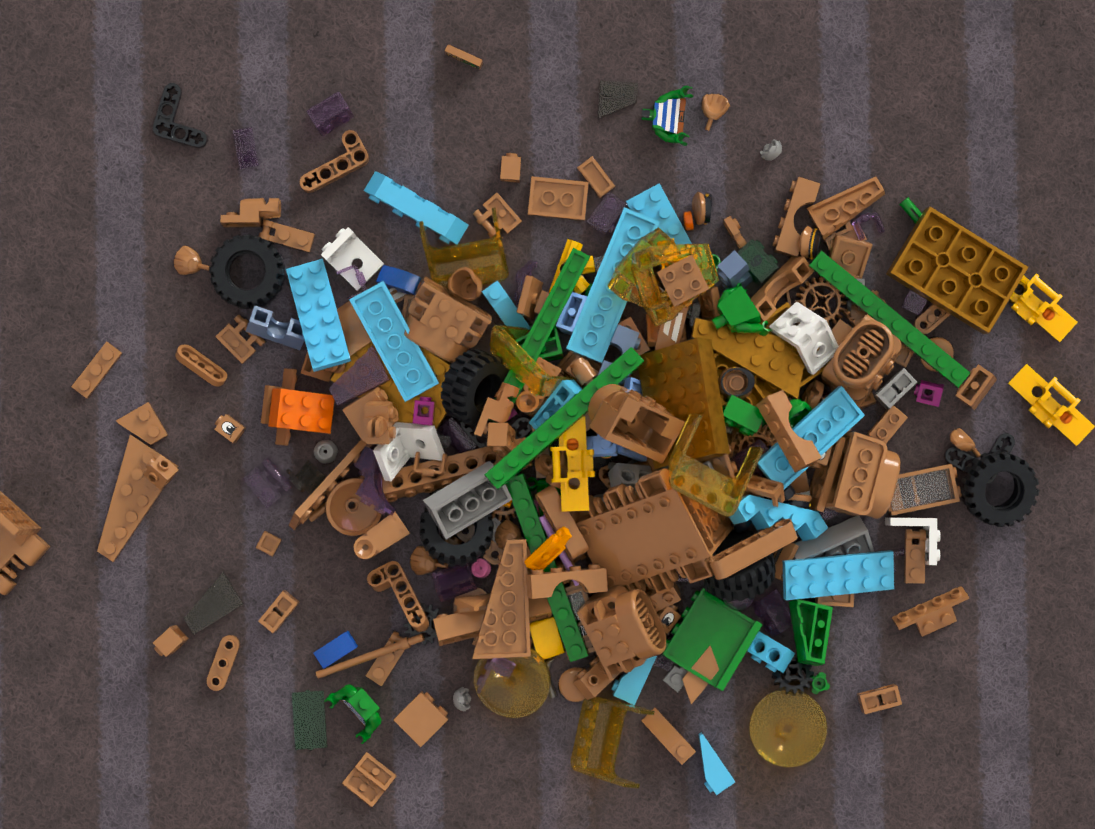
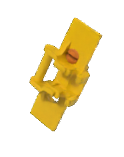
[1010,273,1078,342]
[1008,364,1095,446]
[550,416,595,512]

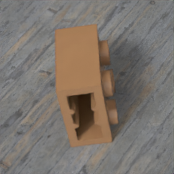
[343,386,399,442]
[394,691,449,747]

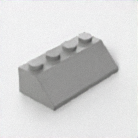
[423,461,513,539]
[793,516,874,560]

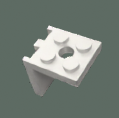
[321,227,384,291]
[769,302,839,375]
[373,422,445,481]
[885,517,940,565]

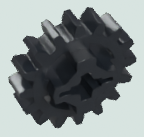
[403,603,439,645]
[771,656,814,696]

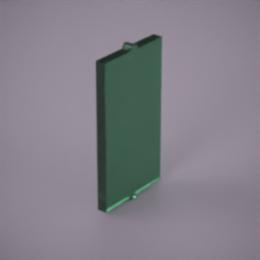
[292,690,327,750]

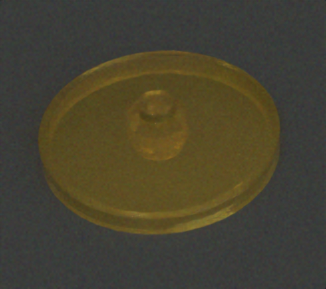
[474,648,551,718]
[749,690,827,768]

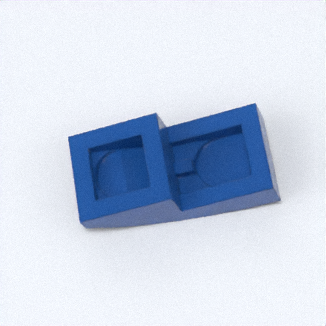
[376,265,421,295]
[313,631,358,669]

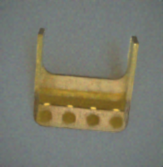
[419,208,509,289]
[489,325,576,396]
[669,414,764,517]
[571,696,655,788]

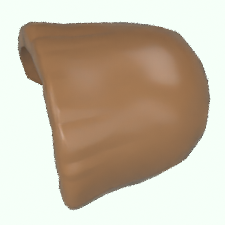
[448,267,482,301]

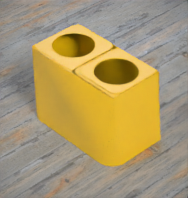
[529,616,565,661]

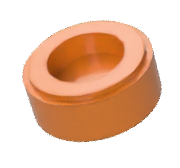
[683,211,694,231]

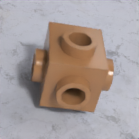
[144,455,179,490]

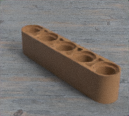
[709,519,798,580]

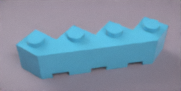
[364,171,469,245]
[724,495,828,541]

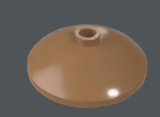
[325,478,383,536]

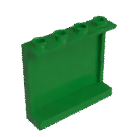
[662,588,763,692]

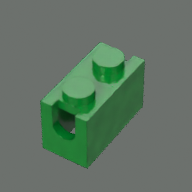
[722,395,763,436]

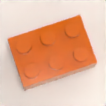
[268,388,335,434]

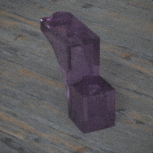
[354,446,396,516]

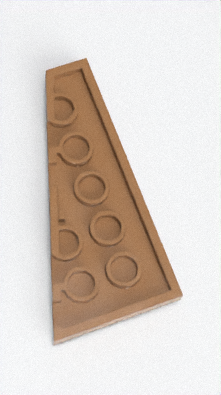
[97,434,179,562]
[289,439,374,530]
[472,539,531,659]

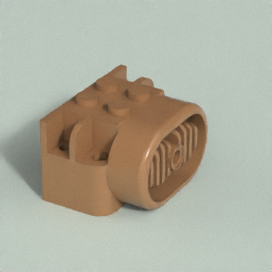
[404,277,492,363]
[821,314,905,407]
[588,384,685,463]
[825,432,900,519]
[577,586,666,681]

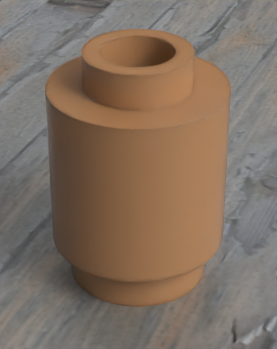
[570,357,597,386]

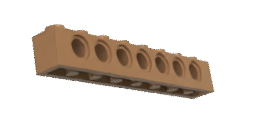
[376,437,533,502]

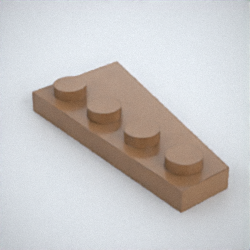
[807,177,885,240]

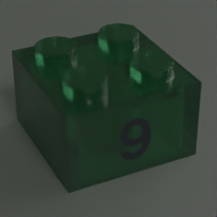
[737,239,778,286]

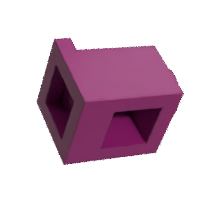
[914,380,944,407]
[413,396,435,425]

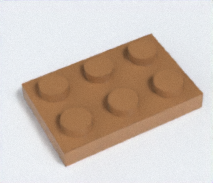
[528,176,589,221]

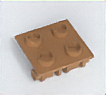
[657,255,709,307]

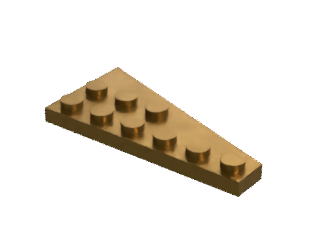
[691,318,804,399]

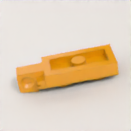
[524,526,572,570]

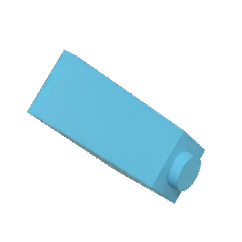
[482,281,531,339]
[529,379,582,430]
[611,656,657,705]
[698,732,735,795]

